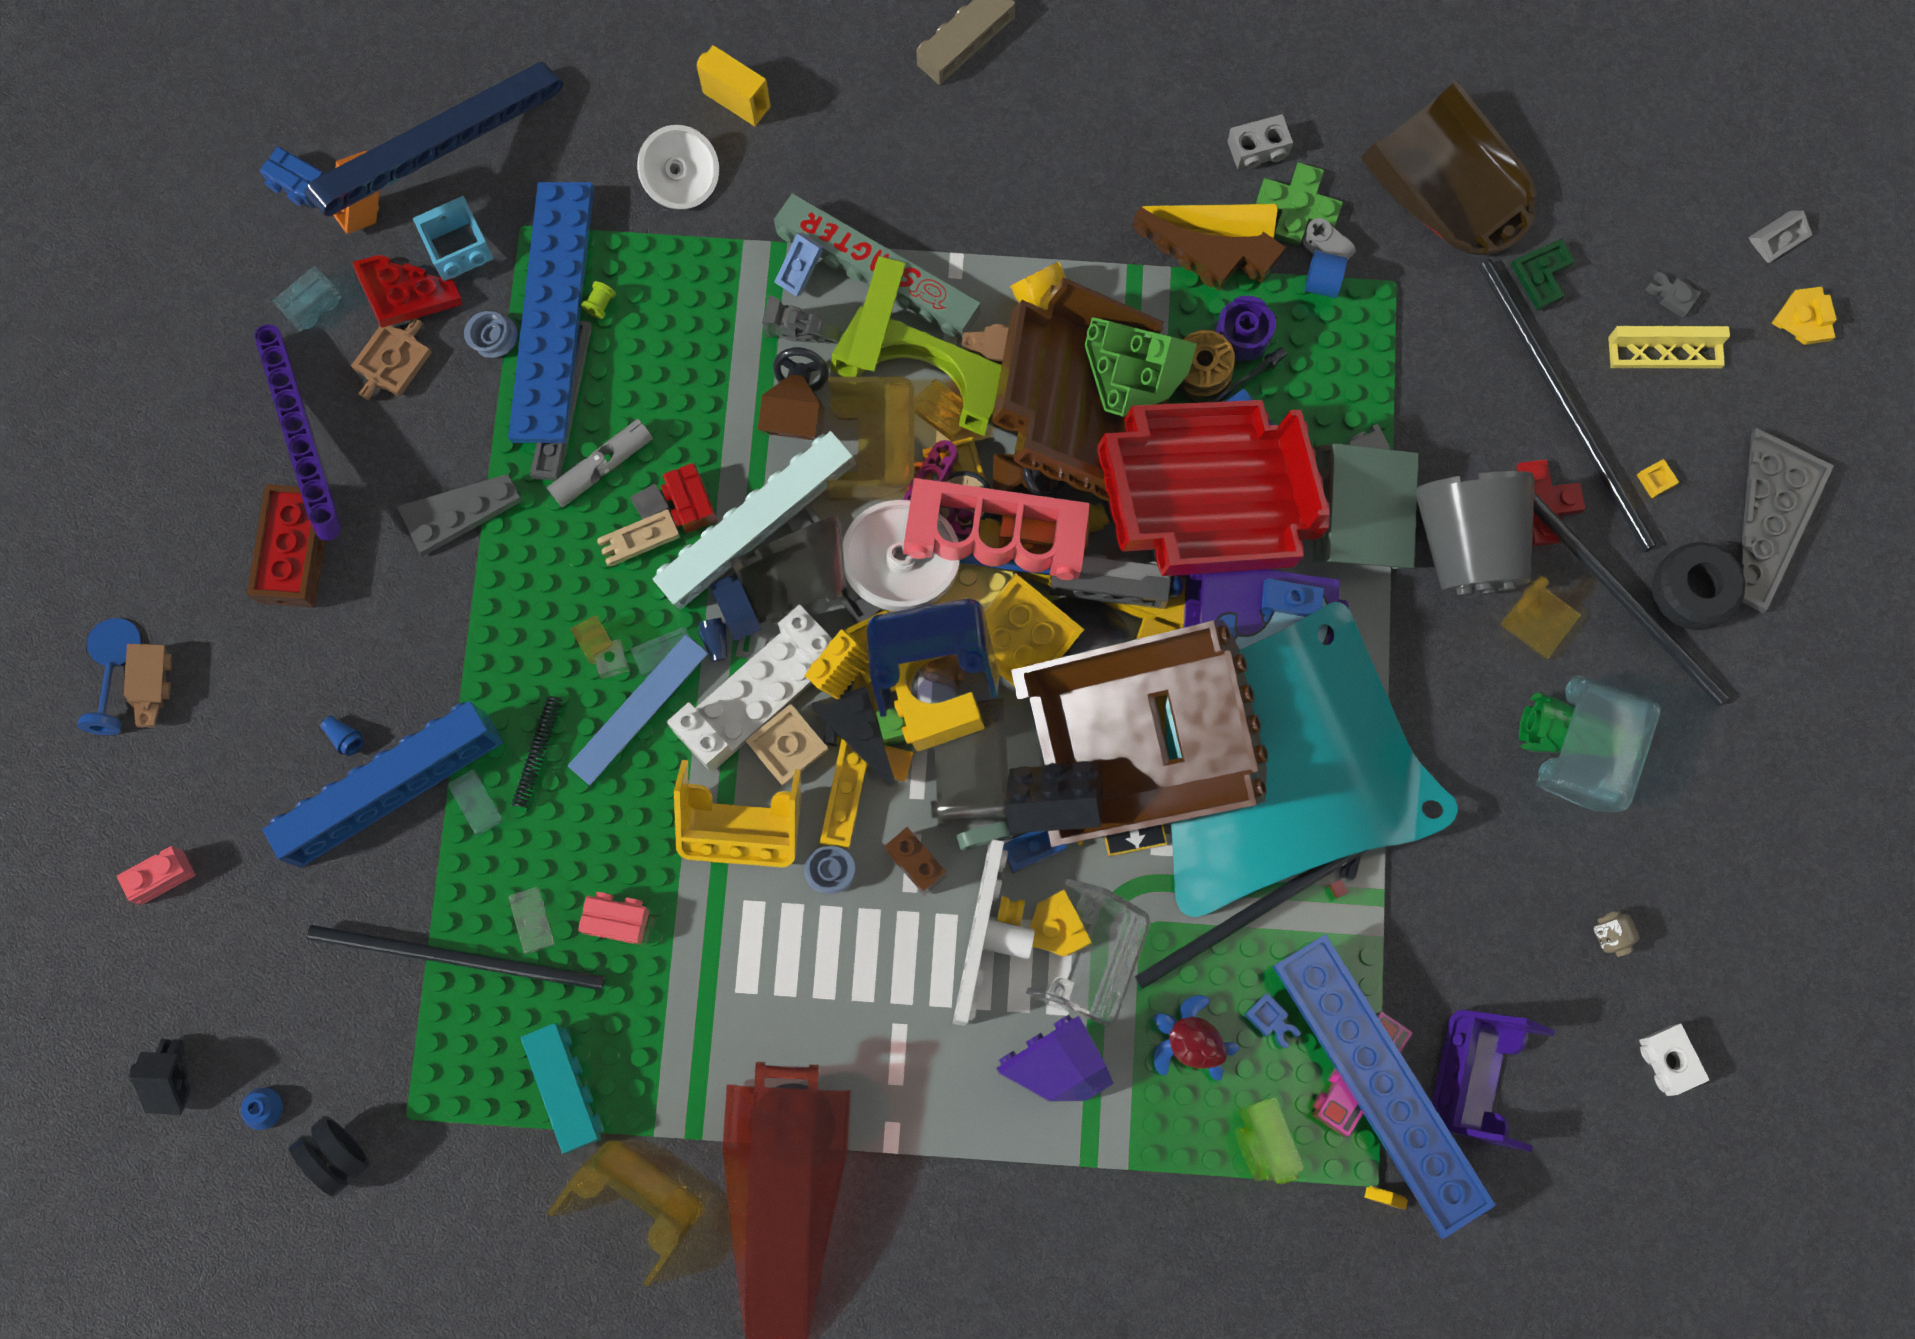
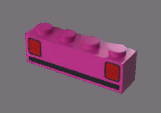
[1312,1012,1413,1136]

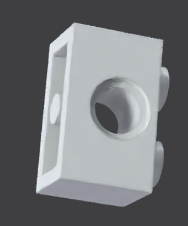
[1639,1023,1709,1096]

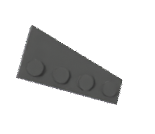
[397,474,523,556]

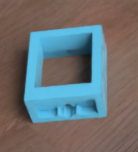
[413,196,494,282]

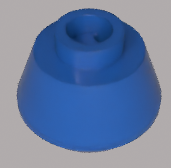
[241,1088,283,1130]

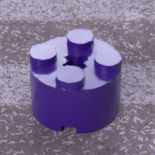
[1215,296,1276,361]

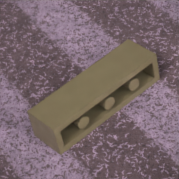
[916,0,1016,86]

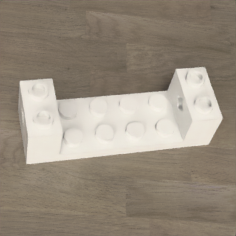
[667,604,832,773]

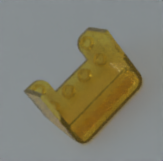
[827,376,915,501]

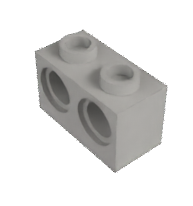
[1227,114,1293,170]

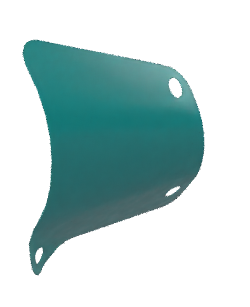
[1166,602,1458,917]

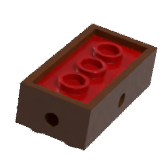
[247,484,328,608]

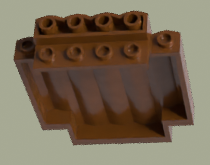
[992,277,1168,501]

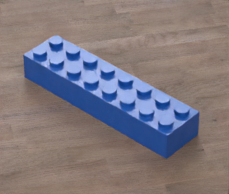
[262,701,504,868]

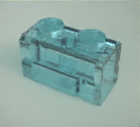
[272,266,342,332]

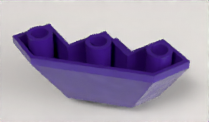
[996,1015,1114,1102]

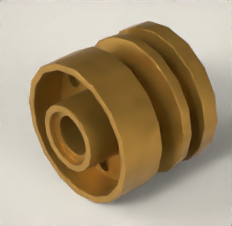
[1177,330,1235,402]

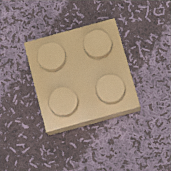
[745,704,828,787]

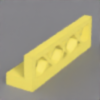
[1608,326,1730,368]

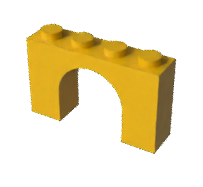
[878,614,985,752]

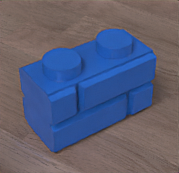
[260,147,325,208]

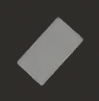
[1749,211,1813,263]

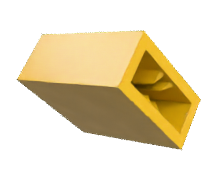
[697,45,771,126]

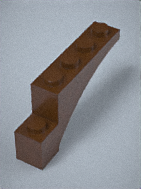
[1132,206,1286,291]

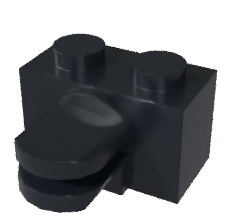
[129,1039,191,1115]

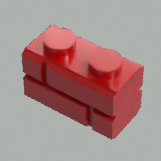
[661,463,717,533]

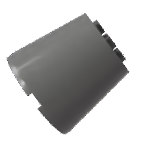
[1416,471,1535,596]

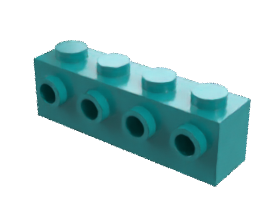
[520,1023,604,1154]

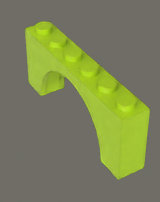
[830,306,1002,436]

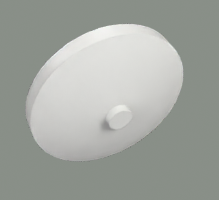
[842,500,960,611]

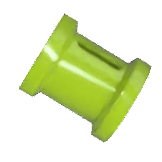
[581,281,616,319]

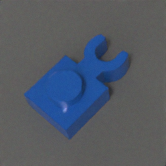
[1244,993,1300,1048]

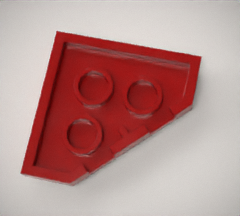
[352,255,462,328]

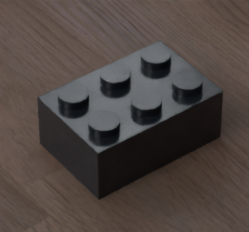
[1004,761,1104,834]

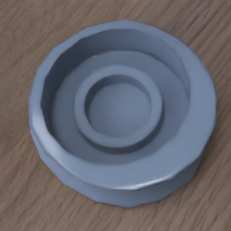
[464,311,518,358]
[804,845,856,894]

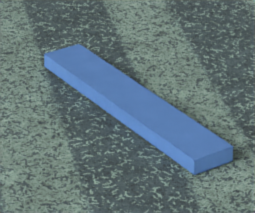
[568,634,708,786]

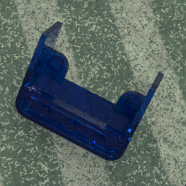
[866,599,999,717]

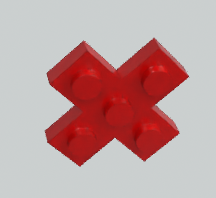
[1516,459,1586,546]

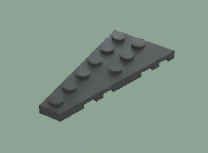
[1740,428,1834,613]

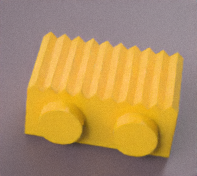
[804,629,874,699]

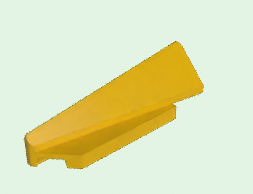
[1142,204,1277,239]

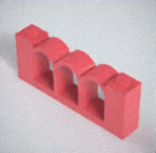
[903,478,1090,580]

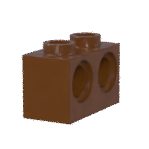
[884,827,947,896]

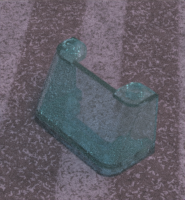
[1536,676,1661,812]

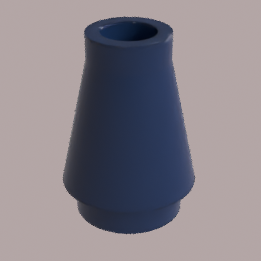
[698,618,728,662]

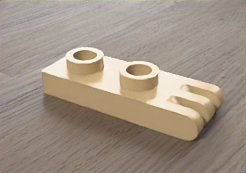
[597,509,680,566]

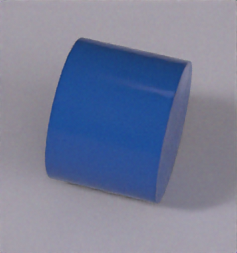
[1304,250,1347,299]

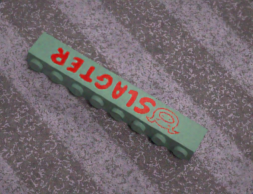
[774,193,980,340]

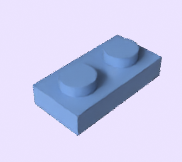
[774,233,824,297]

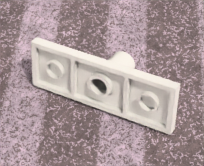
[952,839,1035,1026]

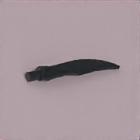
[1211,347,1287,402]

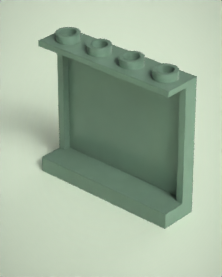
[1312,444,1419,569]

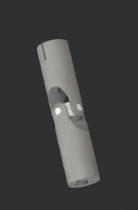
[546,419,653,508]

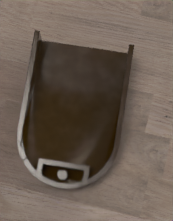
[1360,80,1537,255]

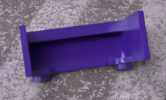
[1432,1010,1555,1152]

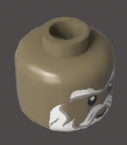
[1594,910,1640,957]

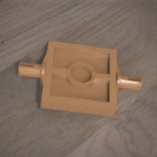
[351,318,432,400]

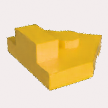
[1771,286,1837,345]
[1030,890,1092,958]

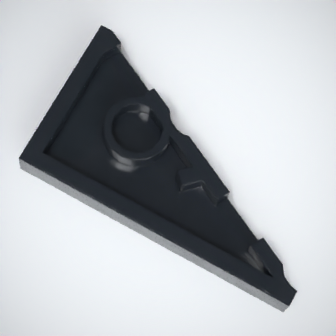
[811,687,896,787]

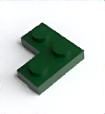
[1511,239,1575,311]

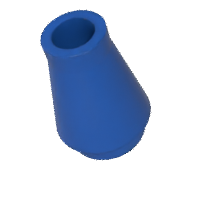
[321,715,364,756]

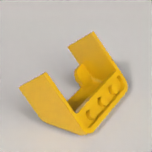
[674,760,801,867]

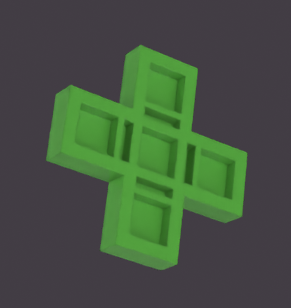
[1256,162,1343,246]

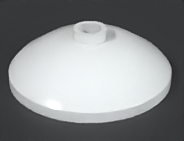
[637,125,719,210]

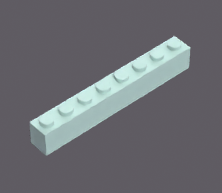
[652,431,856,610]

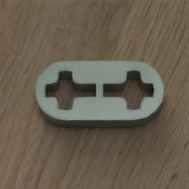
[957,821,1015,851]

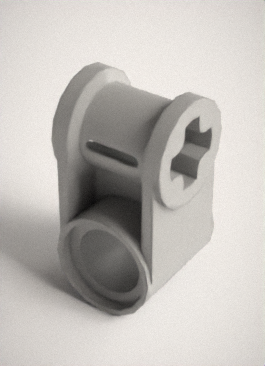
[1302,218,1356,261]

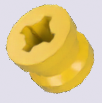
[997,896,1025,926]

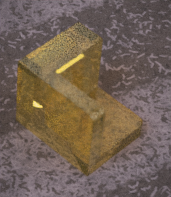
[571,615,613,665]

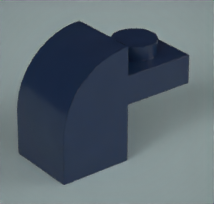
[709,574,761,641]

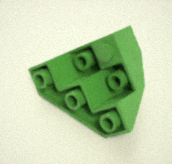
[1085,317,1197,417]

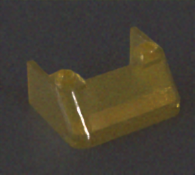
[547,1140,703,1287]

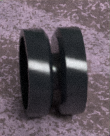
[289,1116,369,1197]

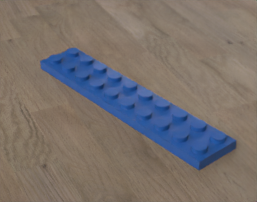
[508,182,594,443]
[1272,934,1496,1239]

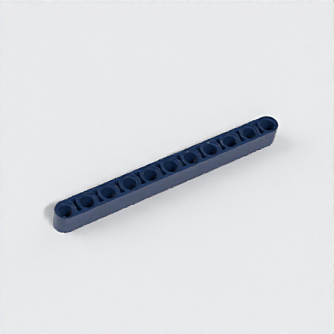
[304,62,563,216]

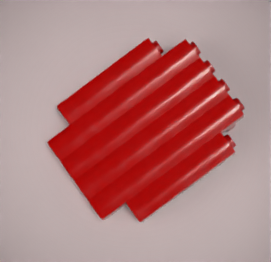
[1098,400,1330,576]

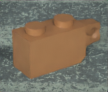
[962,324,1008,364]
[124,644,172,728]

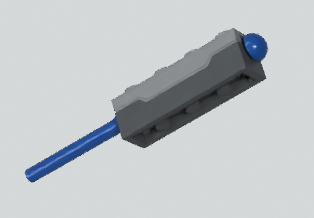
[959,553,1183,609]

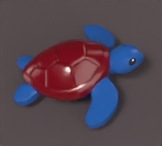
[1153,995,1239,1081]

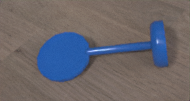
[77,618,141,735]

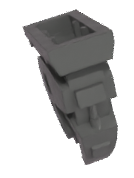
[762,295,842,344]

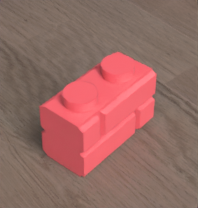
[117,846,195,905]
[578,892,649,945]

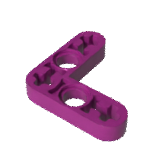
[903,440,981,540]

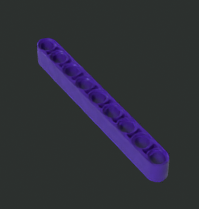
[254,324,342,540]

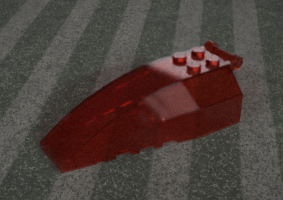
[722,1061,853,1339]

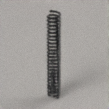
[510,696,563,808]

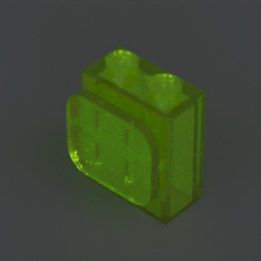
[1235,1097,1304,1184]

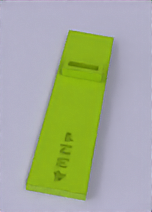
[847,256,905,372]

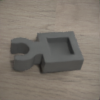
[1645,272,1701,318]

